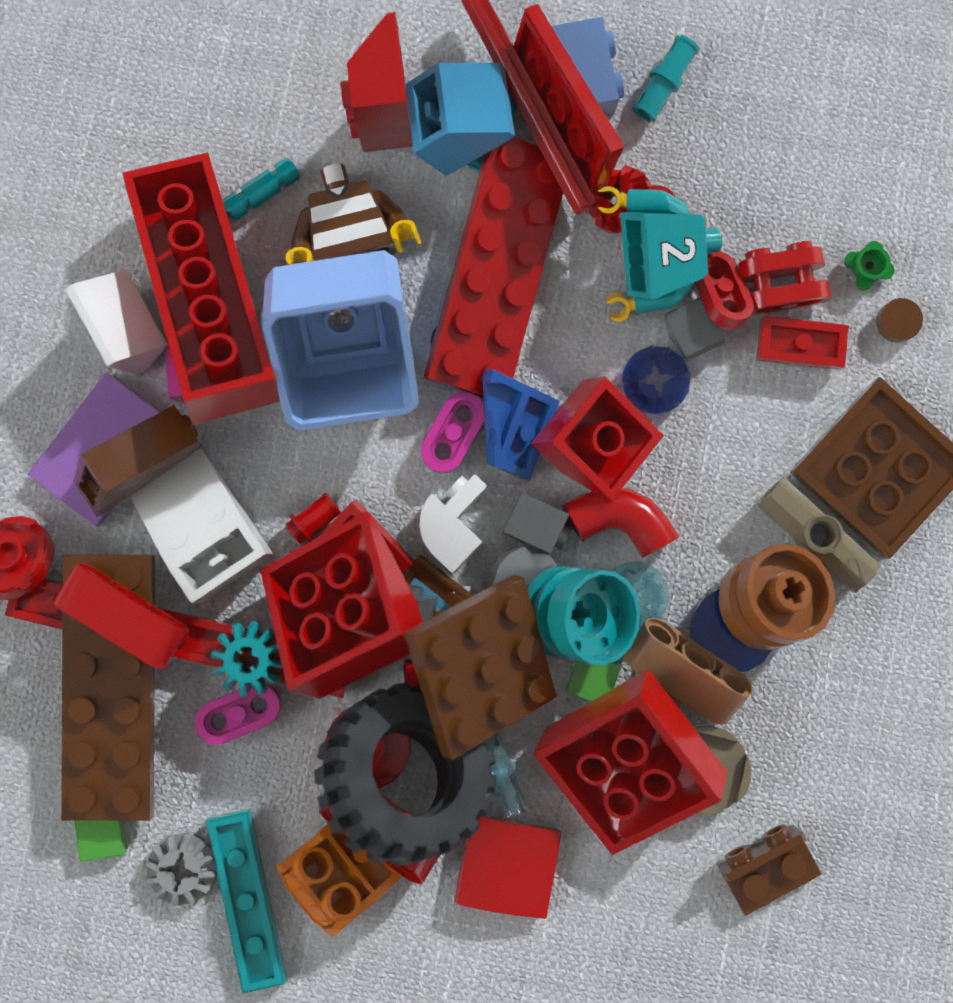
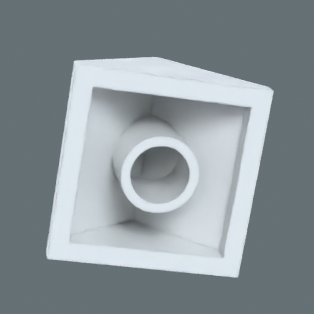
[65,270,168,375]

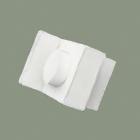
[420,474,487,574]

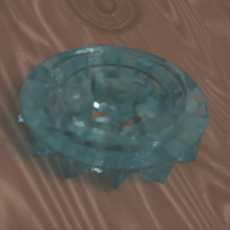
[611,562,670,629]

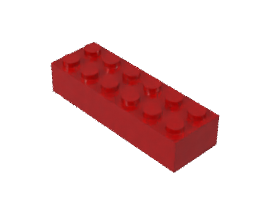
[122,152,280,425]

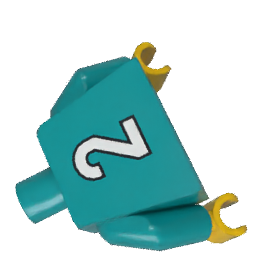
[597,186,722,322]

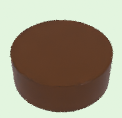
[876,298,923,343]

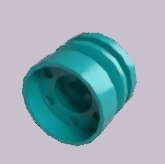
[527,566,641,665]

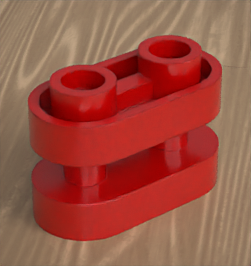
[737,241,832,316]

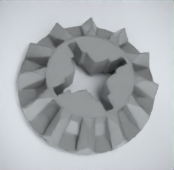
[145,834,216,907]

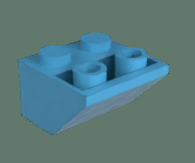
[405,63,515,176]

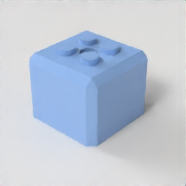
[262,250,419,431]

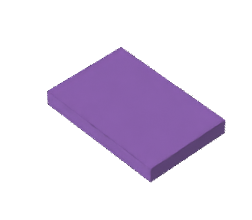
[27,372,160,527]

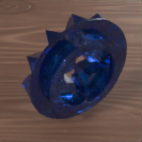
[622,345,691,414]

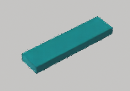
[206,808,287,994]

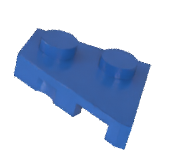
[483,369,560,481]

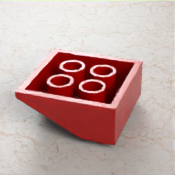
[260,512,423,699]
[533,669,727,856]

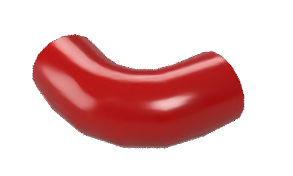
[561,488,679,558]

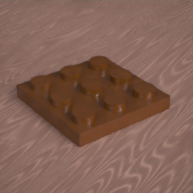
[790,377,953,559]
[404,575,557,760]

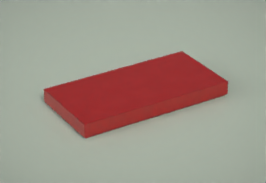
[514,4,625,197]

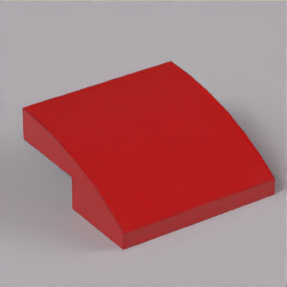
[454,817,562,919]

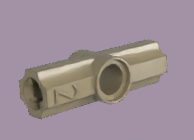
[756,477,881,593]

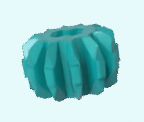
[211,621,283,697]

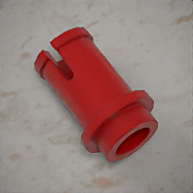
[285,492,341,545]

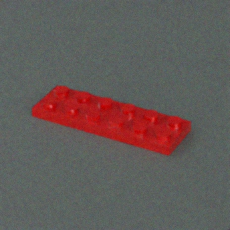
[423,137,563,398]

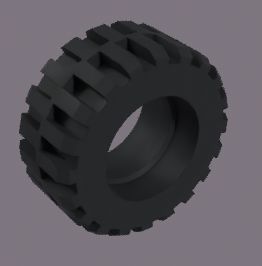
[315,683,497,865]

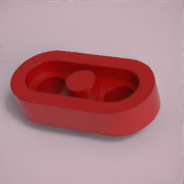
[694,251,754,330]

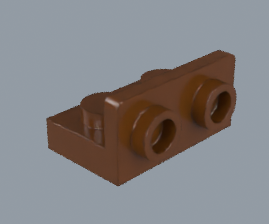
[717,824,822,916]

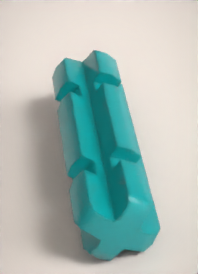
[223,158,300,221]

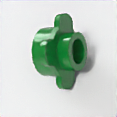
[844,241,895,291]

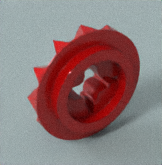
[588,165,651,234]

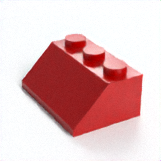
[340,12,413,152]

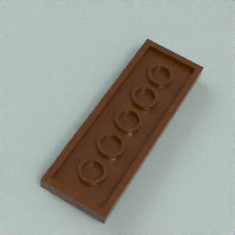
[61,554,155,821]

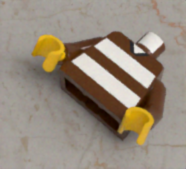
[285,164,421,265]

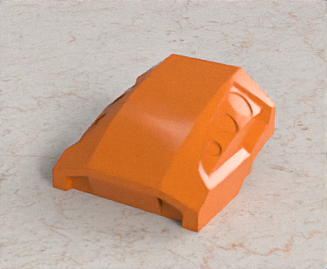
[276,824,402,937]

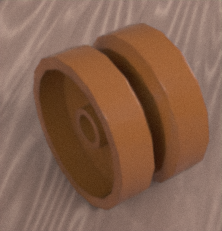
[718,543,835,651]

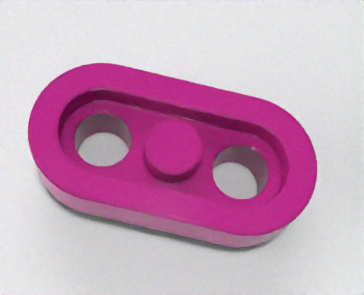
[421,392,485,474]
[195,683,282,745]

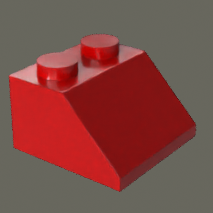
[531,376,664,501]

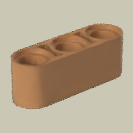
[623,617,753,725]

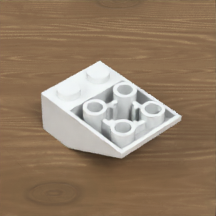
[130,448,273,604]

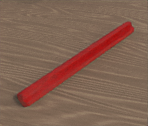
[461,0,597,215]

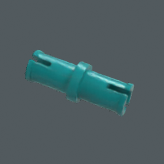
[632,35,700,123]

